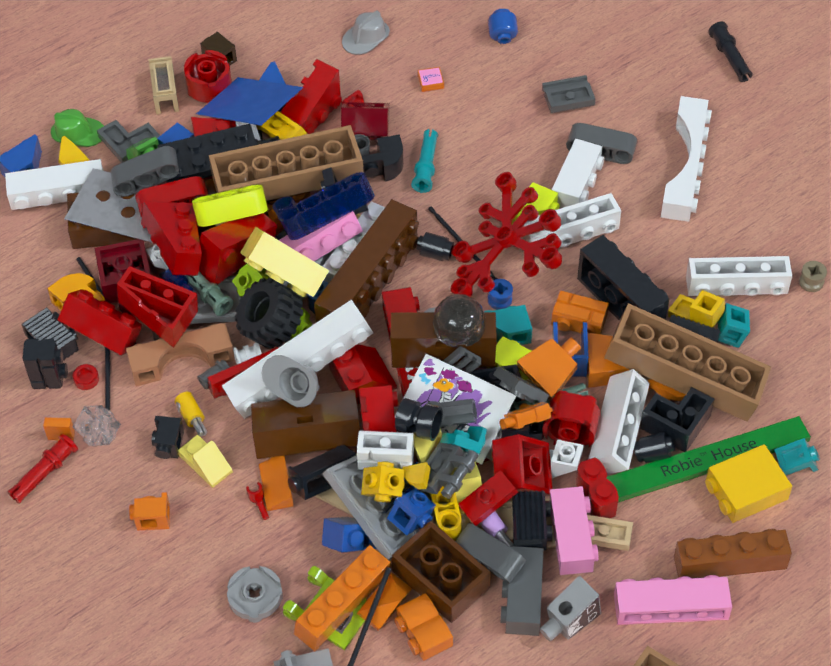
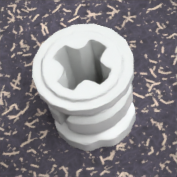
[233,343,262,364]

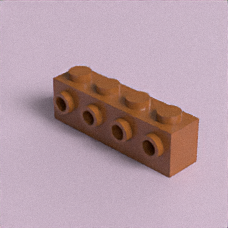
[674,529,792,579]

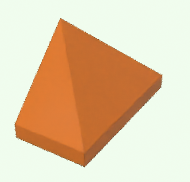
[357,572,412,631]

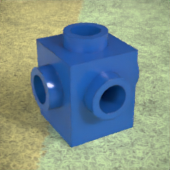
[387,488,436,536]

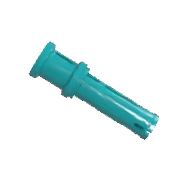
[411,129,438,193]

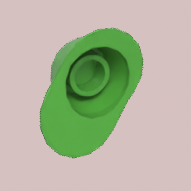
[51,109,104,147]

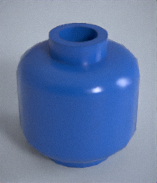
[488,9,518,44]

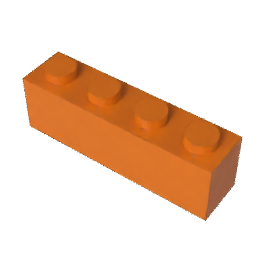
[294,545,391,652]

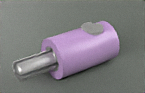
[478,511,514,547]

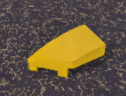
[58,136,90,165]

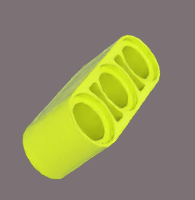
[192,185,268,227]

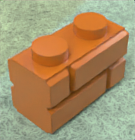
[551,290,609,334]

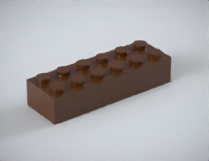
[314,199,419,323]

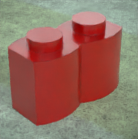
[576,457,619,518]

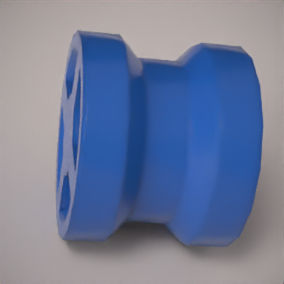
[488,279,513,310]

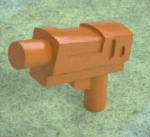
[499,402,552,430]

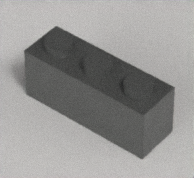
[500,546,543,636]

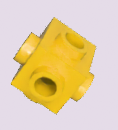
[361,462,405,502]

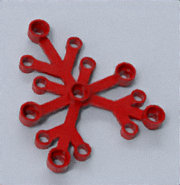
[450,172,562,300]

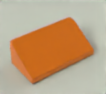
[259,456,294,511]

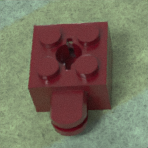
[94,239,151,316]

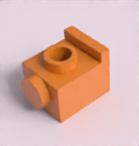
[129,492,170,531]

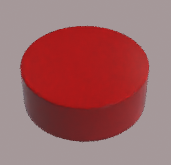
[72,364,99,390]

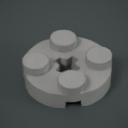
[227,566,283,623]

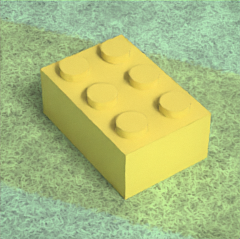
[240,227,329,297]

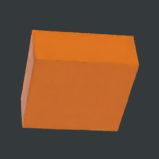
[43,417,75,441]

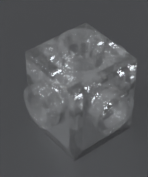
[73,405,121,447]

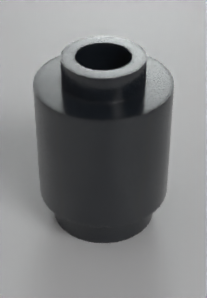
[416,232,454,261]
[634,432,675,463]

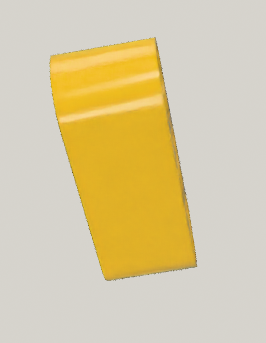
[428,474,462,541]

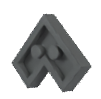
[97,120,161,163]
[493,366,549,403]

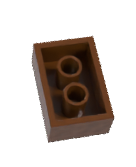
[392,521,491,623]

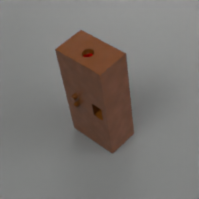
[391,312,496,368]
[251,390,360,459]

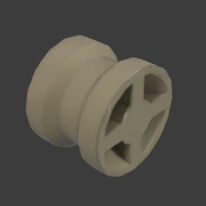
[799,261,827,292]

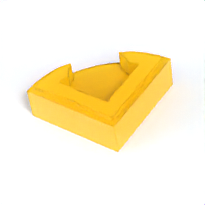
[402,462,431,489]

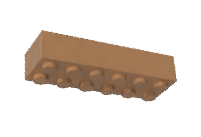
[209,125,364,201]
[604,303,771,422]

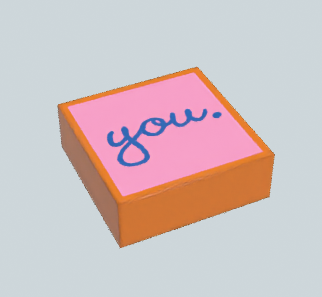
[417,67,444,92]

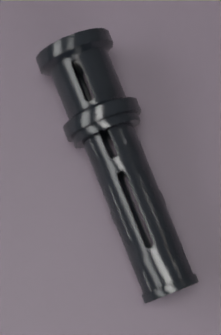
[708,21,753,82]

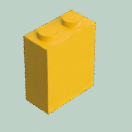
[705,444,792,523]

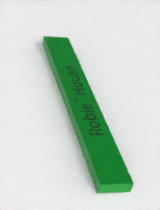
[607,416,811,503]

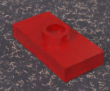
[458,470,518,526]

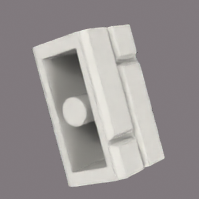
[357,431,414,470]

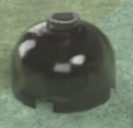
[433,294,485,347]

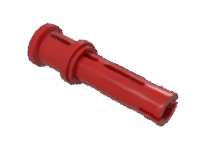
[7,434,78,504]

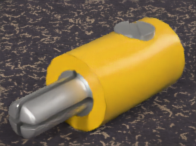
[174,391,207,437]

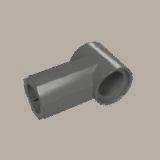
[427,399,477,429]

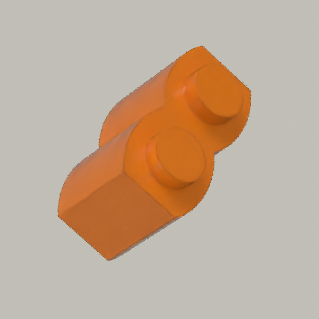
[394,593,453,661]

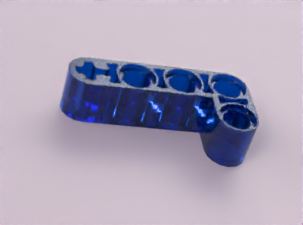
[273,172,375,240]

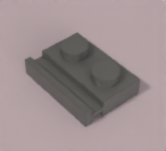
[542,75,596,113]

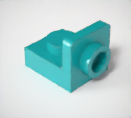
[440,426,487,454]
[774,438,820,475]

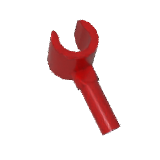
[246,482,269,520]

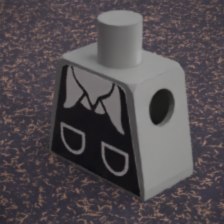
[539,576,601,642]

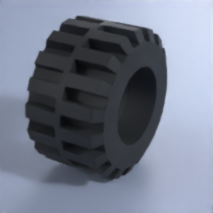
[235,278,303,348]

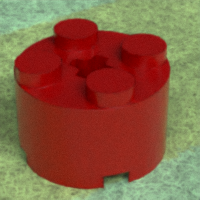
[184,50,232,103]
[542,390,601,447]

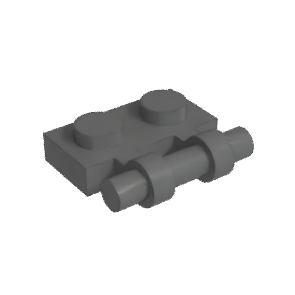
[414,442,478,499]

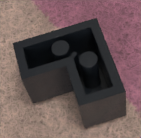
[640,387,715,452]

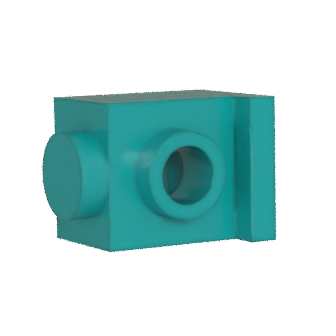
[718,303,750,348]

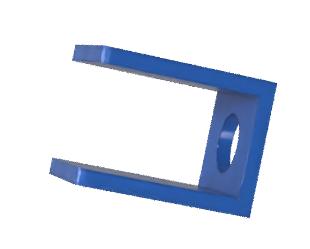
[552,322,588,377]

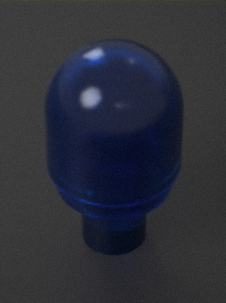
[162,269,193,291]

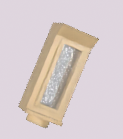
[148,56,179,115]

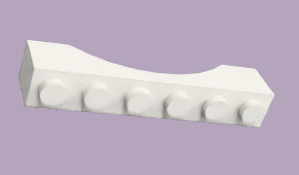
[661,96,712,222]

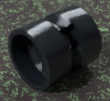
[395,398,443,441]

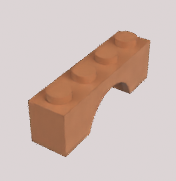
[126,323,235,387]

